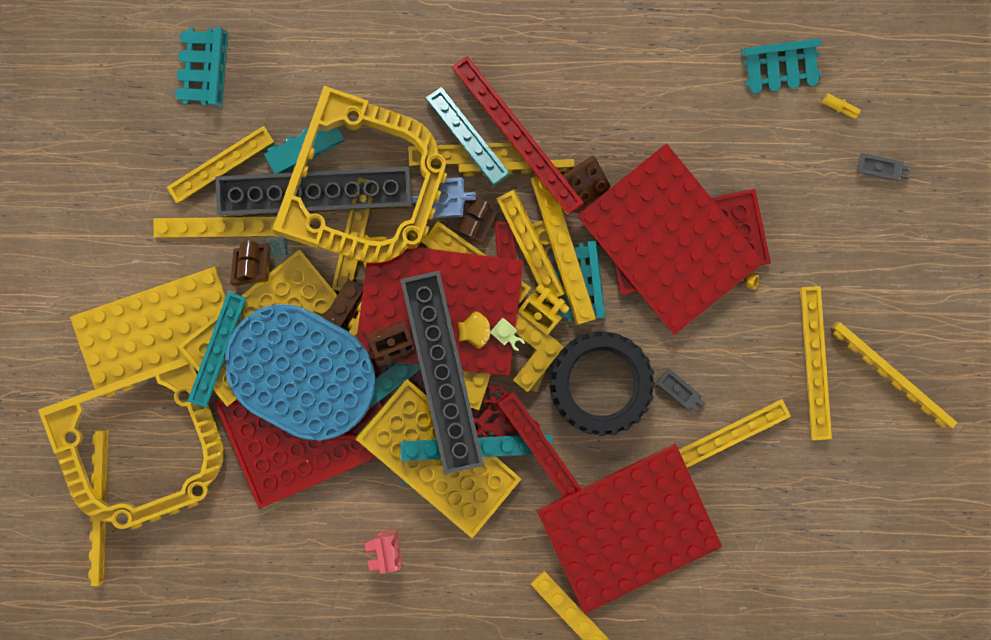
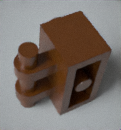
[366,320,415,367]

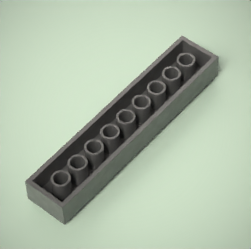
[215,167,413,217]
[400,271,484,475]

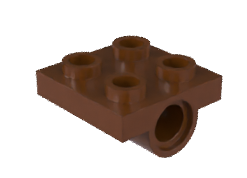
[562,155,611,208]
[448,196,499,244]
[230,241,271,286]

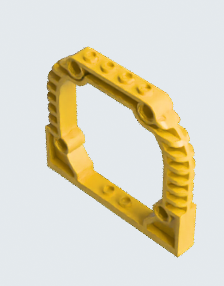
[272,86,447,263]
[38,357,224,530]

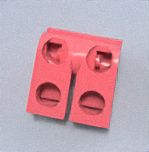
[365,529,403,574]

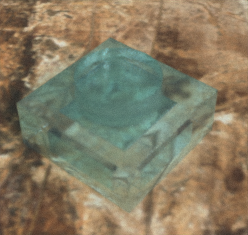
[265,236,289,257]

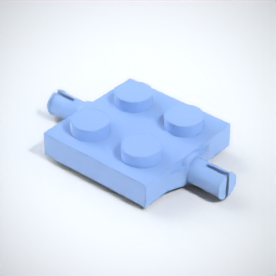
[412,177,476,219]

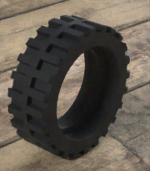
[549,332,655,436]

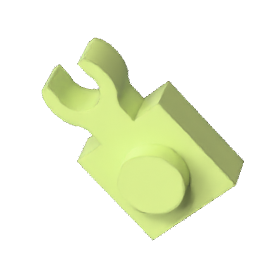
[490,318,525,351]

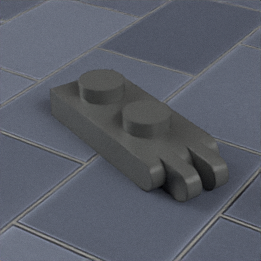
[856,153,911,181]
[656,368,705,413]

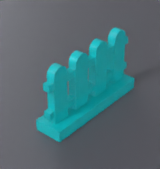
[175,27,228,108]
[740,38,822,93]
[552,241,606,322]

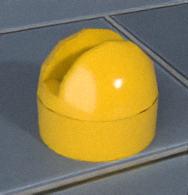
[744,274,759,290]

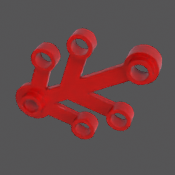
[473,403,540,437]

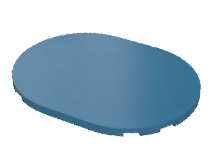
[225,304,375,440]

